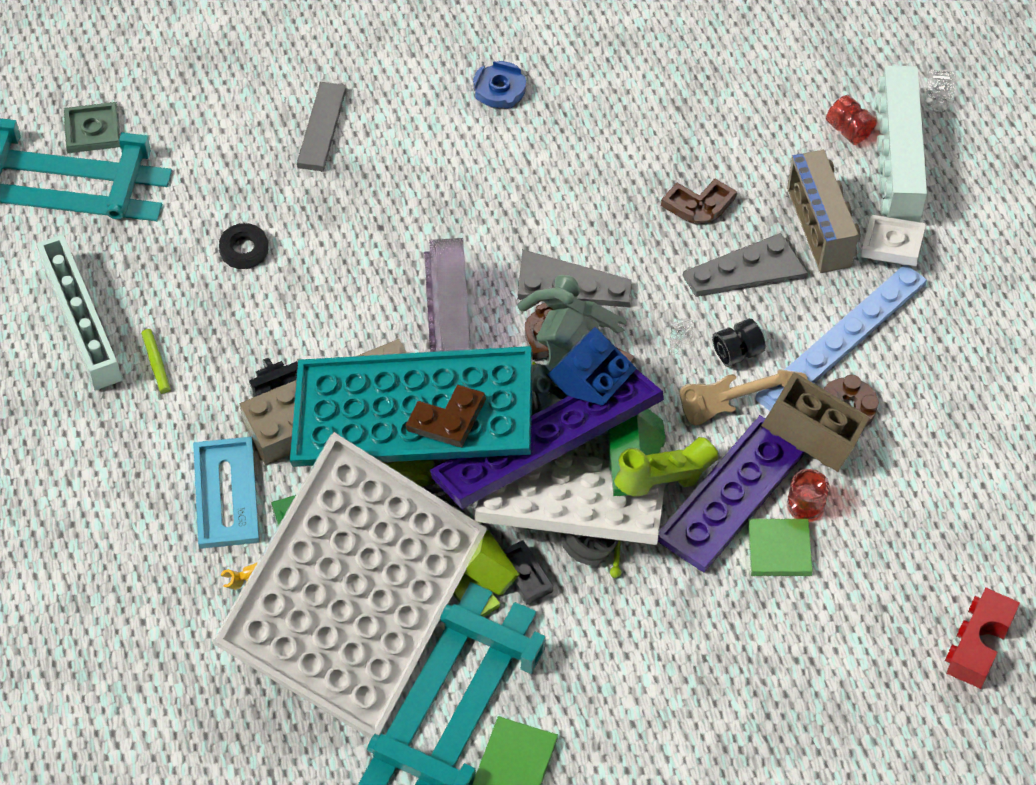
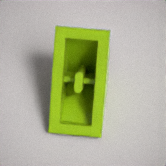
[464,530,519,595]

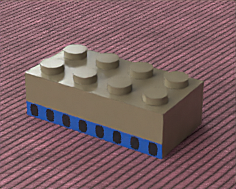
[787,149,861,273]

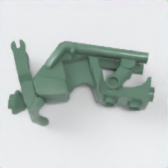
[518,275,627,416]

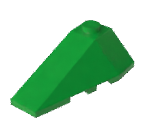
[606,409,666,496]

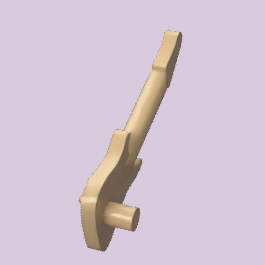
[680,370,807,425]

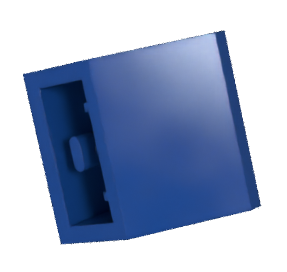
[547,327,636,405]

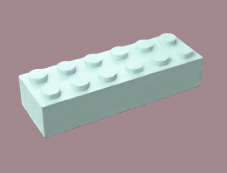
[874,65,927,223]

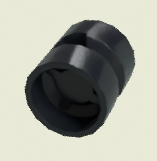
[712,318,766,367]

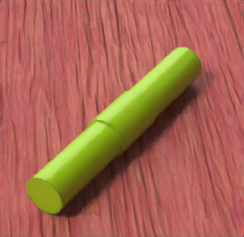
[141,329,171,394]

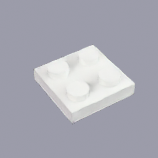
[861,215,926,266]

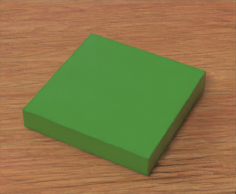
[748,519,813,576]

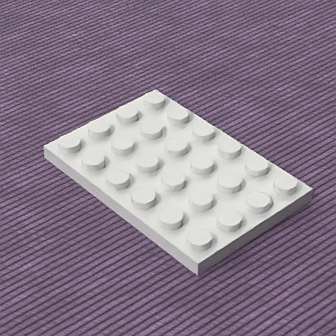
[475,453,665,545]

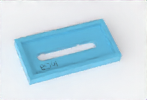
[193,436,260,549]

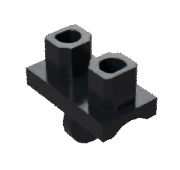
[249,358,298,397]

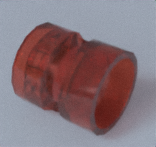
[826,95,877,145]
[787,469,830,522]

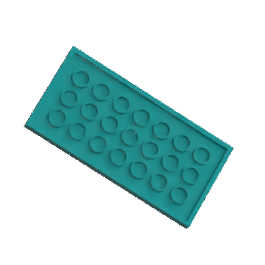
[290,346,533,467]

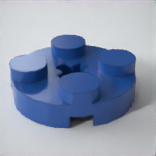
[473,61,526,109]

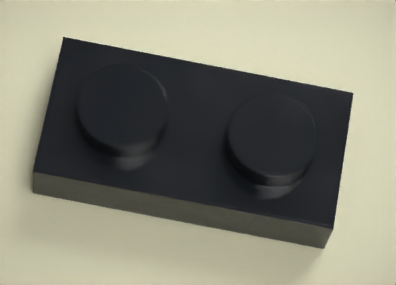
[503,540,553,605]

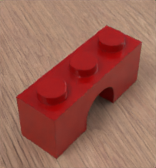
[945,587,1020,689]

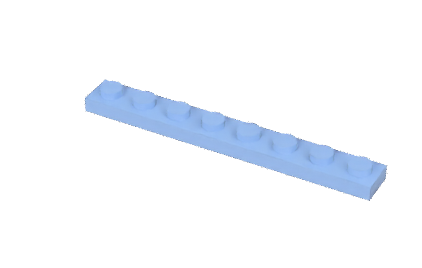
[755,265,927,411]

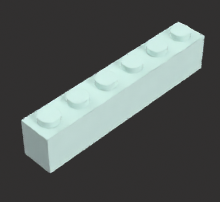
[36,234,122,390]

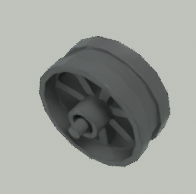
[560,533,618,565]

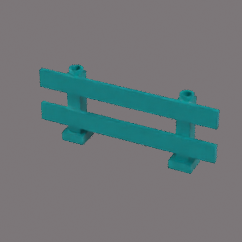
[0,118,172,222]
[358,582,546,785]

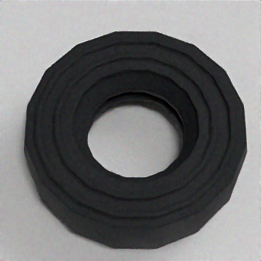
[219,223,269,269]

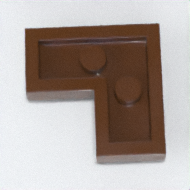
[406,385,486,448]

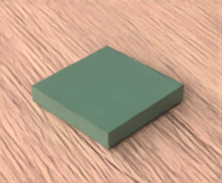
[63,102,120,153]

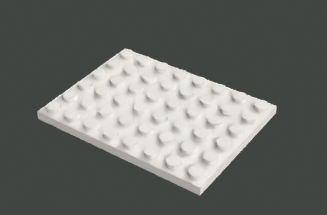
[212,432,487,739]

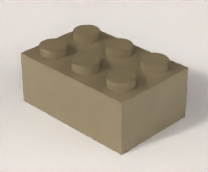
[761,372,870,472]

